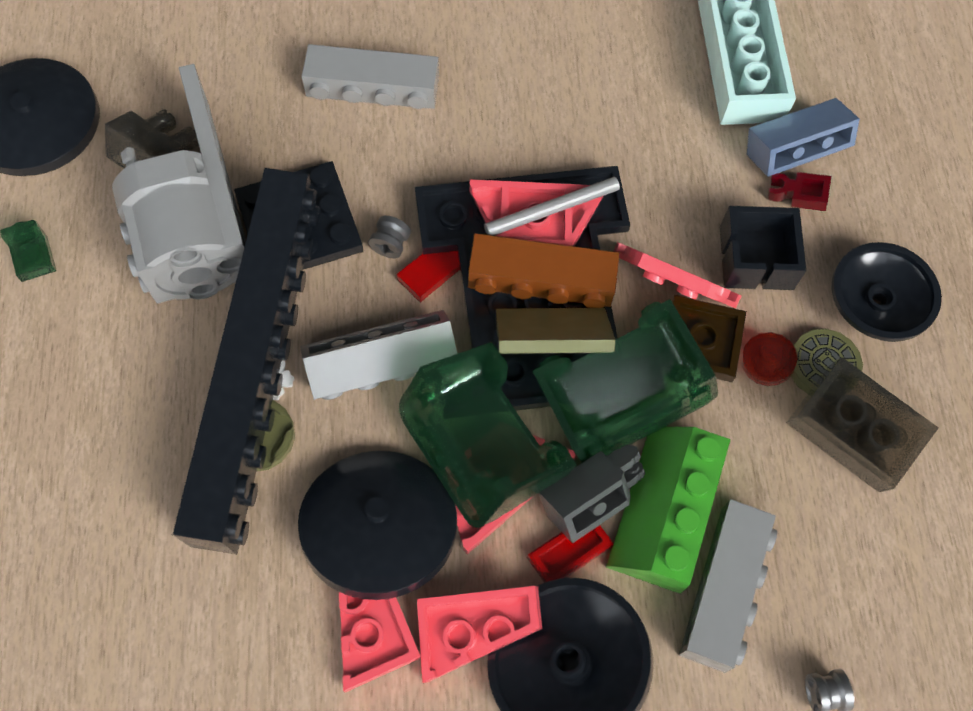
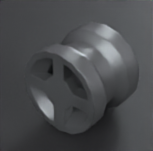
[368,215,411,259]
[805,669,854,711]

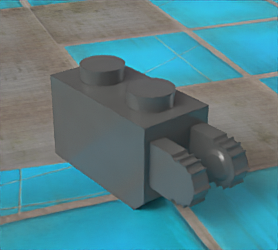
[538,444,645,543]

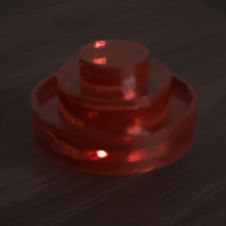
[741,332,798,386]

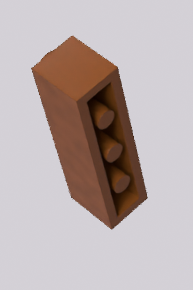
[468,233,619,308]

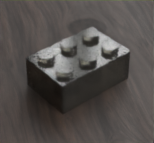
[786,357,939,492]

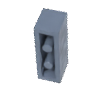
[746,98,860,177]

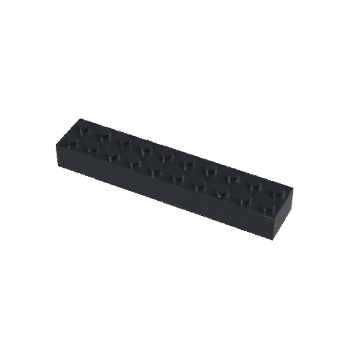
[173,168,321,555]

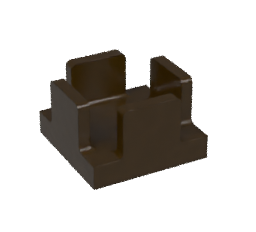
[658,295,747,389]

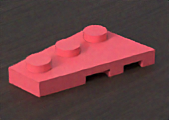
[417,586,542,683]

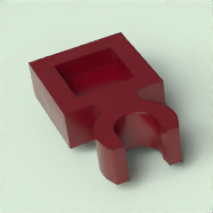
[768,172,832,211]

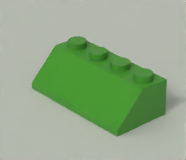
[606,427,731,594]

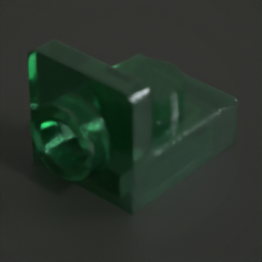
[0,220,57,282]

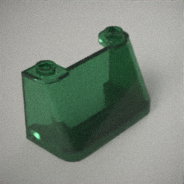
[533,299,718,462]
[399,342,577,528]

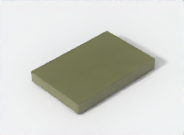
[496,308,615,354]

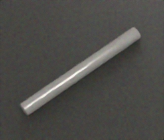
[484,177,620,236]

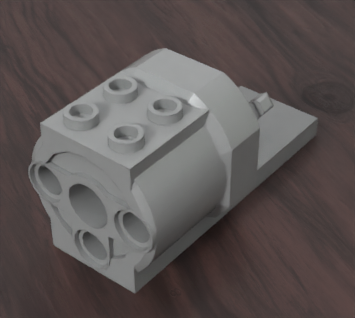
[112,64,246,304]

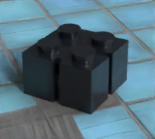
[720,206,806,290]

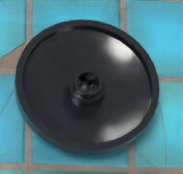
[0,58,100,176]
[298,451,457,600]
[487,578,653,711]

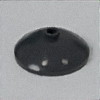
[831,242,942,342]

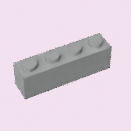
[302,44,439,109]
[300,310,459,400]
[679,499,778,673]

